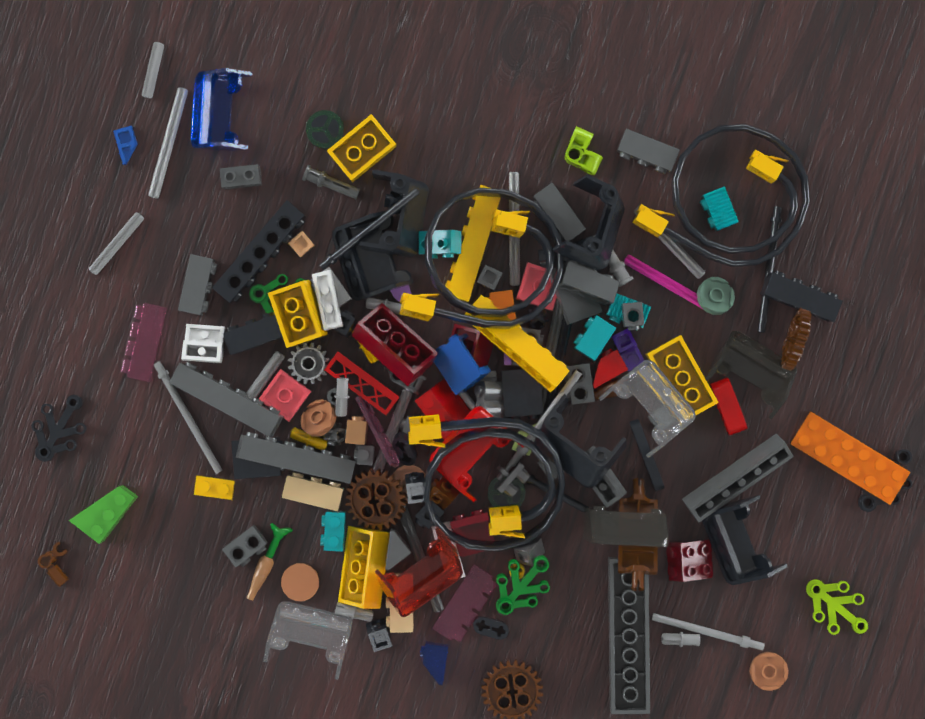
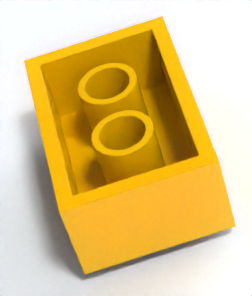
[327,114,397,183]
[268,280,328,348]

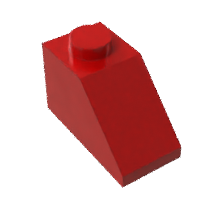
[592,348,628,389]

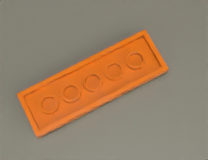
[790,411,911,505]

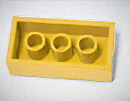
[645,335,719,421]

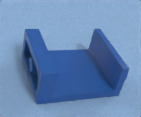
[434,333,491,395]

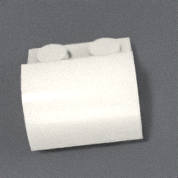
[181,324,225,363]

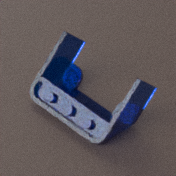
[191,68,253,151]

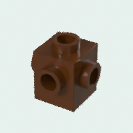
[430,477,460,510]

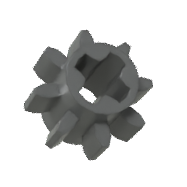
[323,422,346,446]

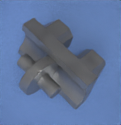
[496,462,530,497]

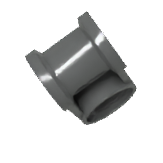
[389,371,427,395]

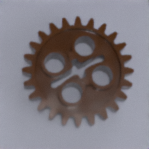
[781,308,812,371]
[345,468,408,531]
[481,659,543,719]

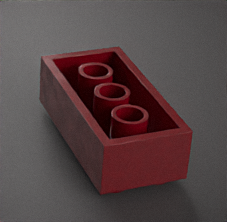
[351,303,438,386]

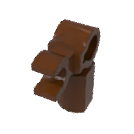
[38,542,69,587]

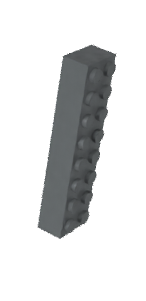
[608,557,650,714]

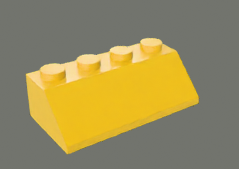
[338,526,390,609]

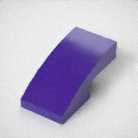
[611,328,646,373]

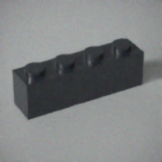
[760,271,843,322]

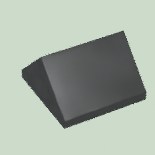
[385,528,412,570]

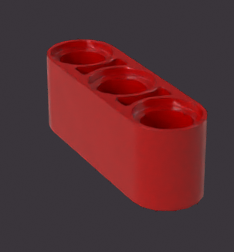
[709,377,748,436]

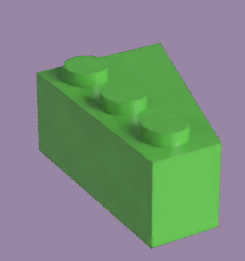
[69,485,138,544]

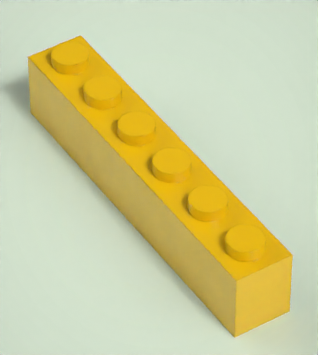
[446,185,501,303]
[464,295,569,392]

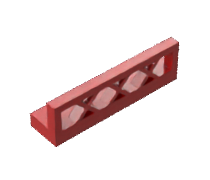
[324,352,400,415]

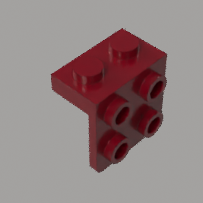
[450,509,495,557]
[666,540,713,582]

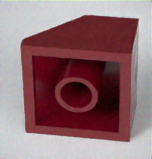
[451,324,494,368]

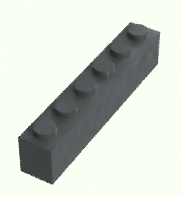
[169,361,284,437]
[236,432,356,484]
[682,434,794,522]

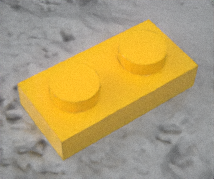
[194,475,235,500]

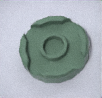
[697,277,735,315]

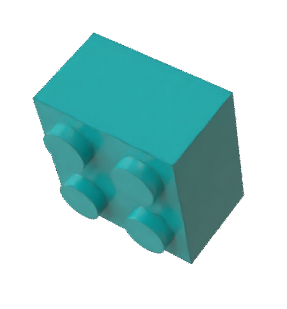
[573,315,616,361]

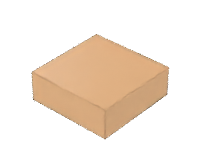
[288,231,315,258]

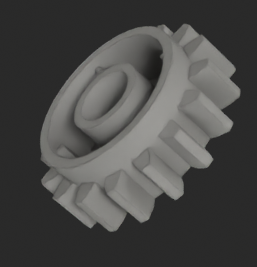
[288,343,330,384]

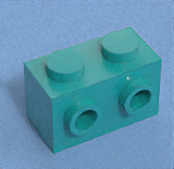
[419,230,461,259]
[320,510,346,552]

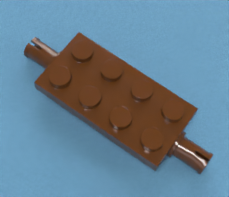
[618,478,658,591]

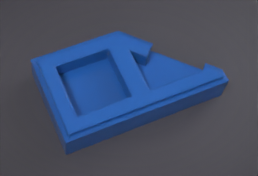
[113,126,138,165]

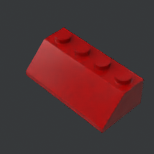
[415,378,470,440]

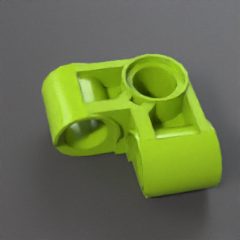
[564,126,603,175]

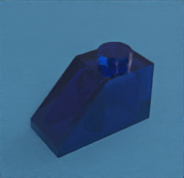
[420,641,449,685]

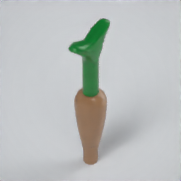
[246,523,293,601]

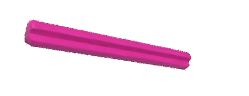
[624,255,702,309]

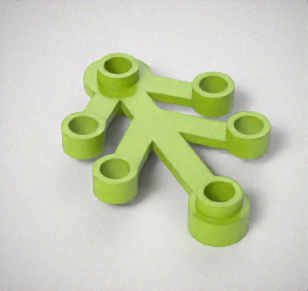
[806,579,868,635]

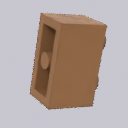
[345,416,369,445]

